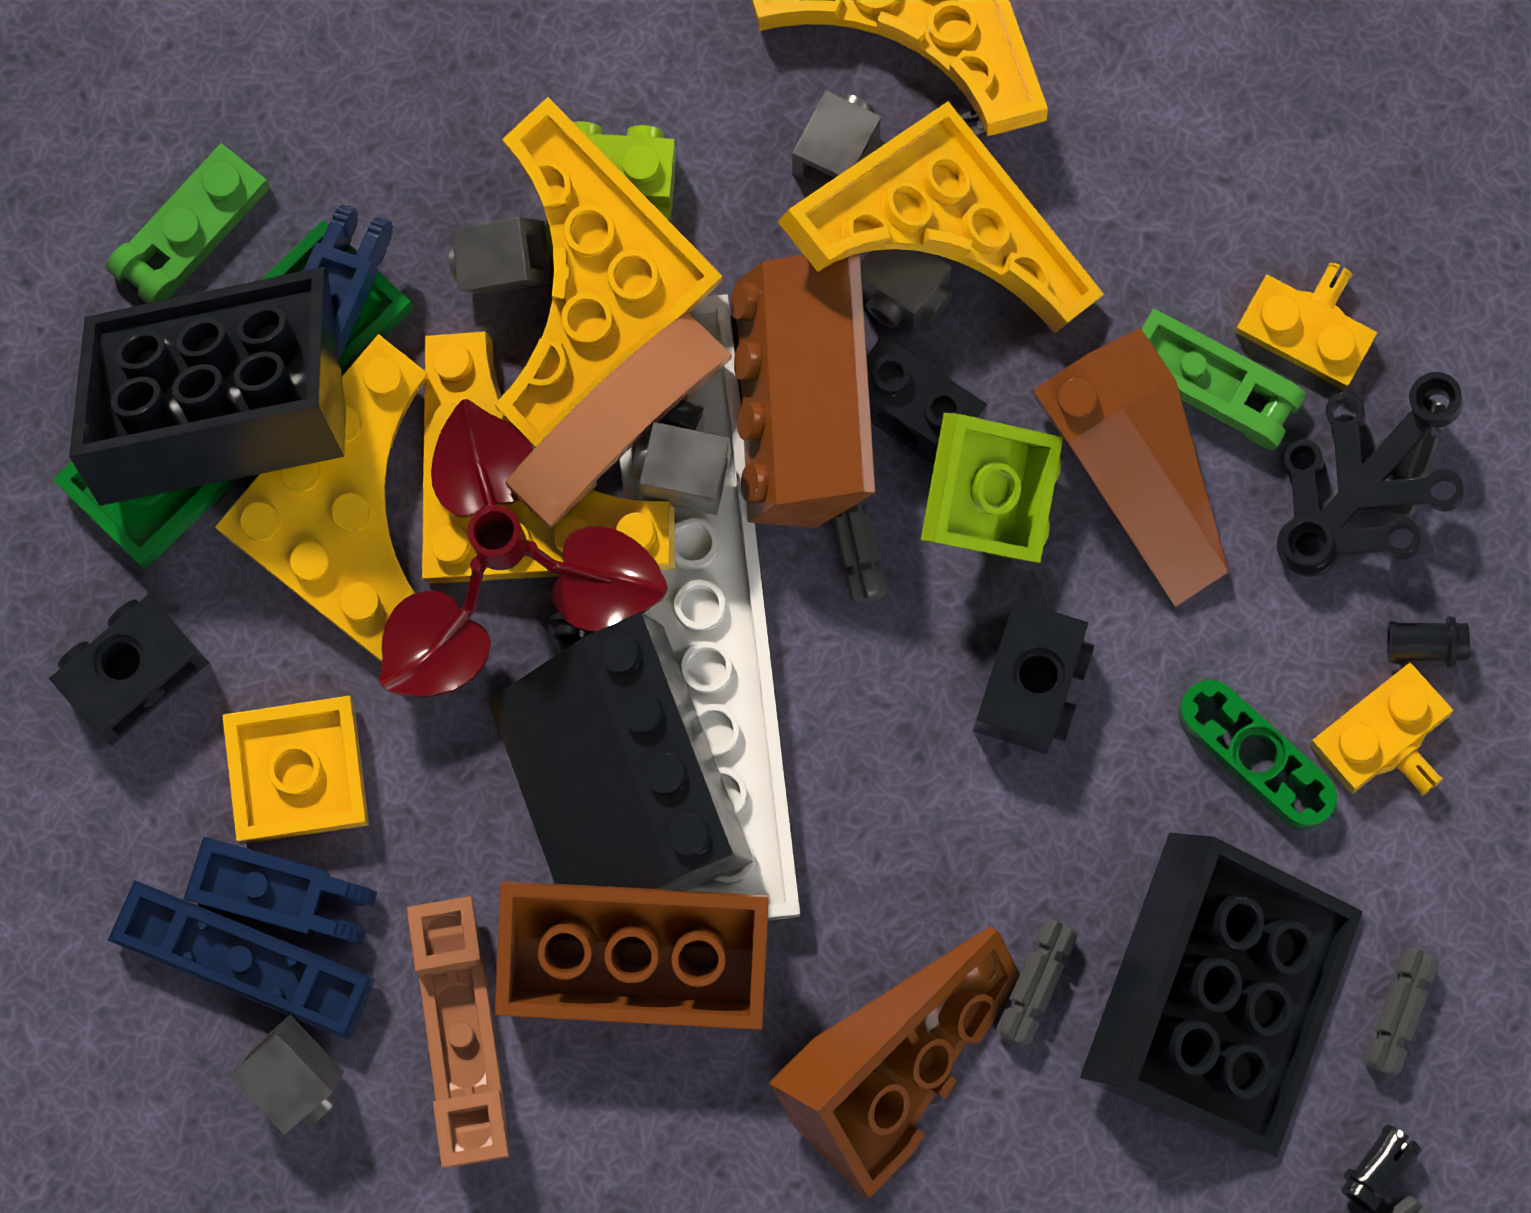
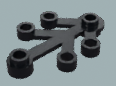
[1277,372,1464,577]

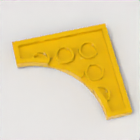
[750,0,1048,137]
[494,97,723,448]
[777,101,1104,333]
[422,331,675,584]
[215,334,428,662]

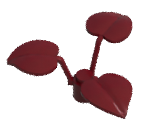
[379,399,668,698]

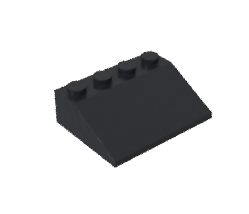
[69,267,346,506]
[488,612,754,891]
[1080,832,1363,1157]

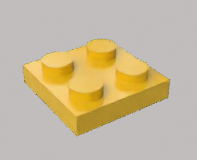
[222,696,369,845]

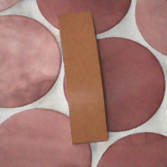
[505,312,732,530]
[407,896,509,1169]

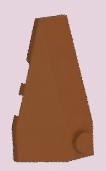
[1033,328,1229,607]
[768,926,1020,1199]

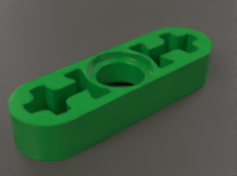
[1178,680,1337,829]

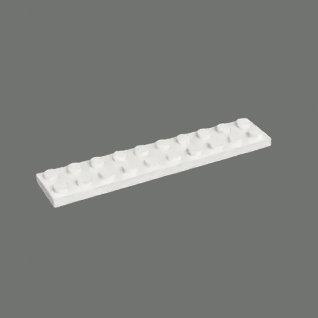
[620,294,800,921]

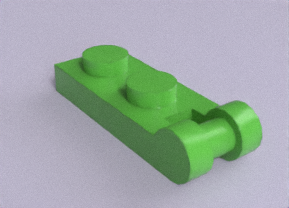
[106,143,270,304]
[1142,308,1306,450]

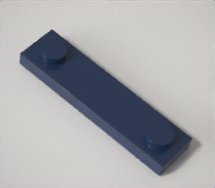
[107,880,376,1040]

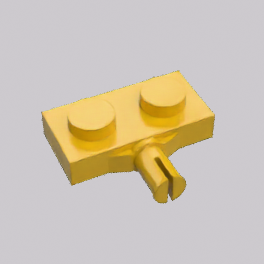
[1235,262,1378,391]
[1310,662,1453,796]

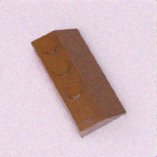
[731,254,875,528]
[495,881,769,1030]

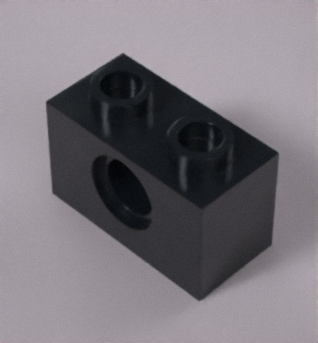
[866,334,988,465]
[49,594,210,746]
[973,599,1095,754]

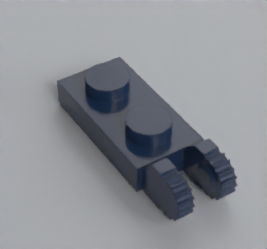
[303,204,393,360]
[183,836,377,945]

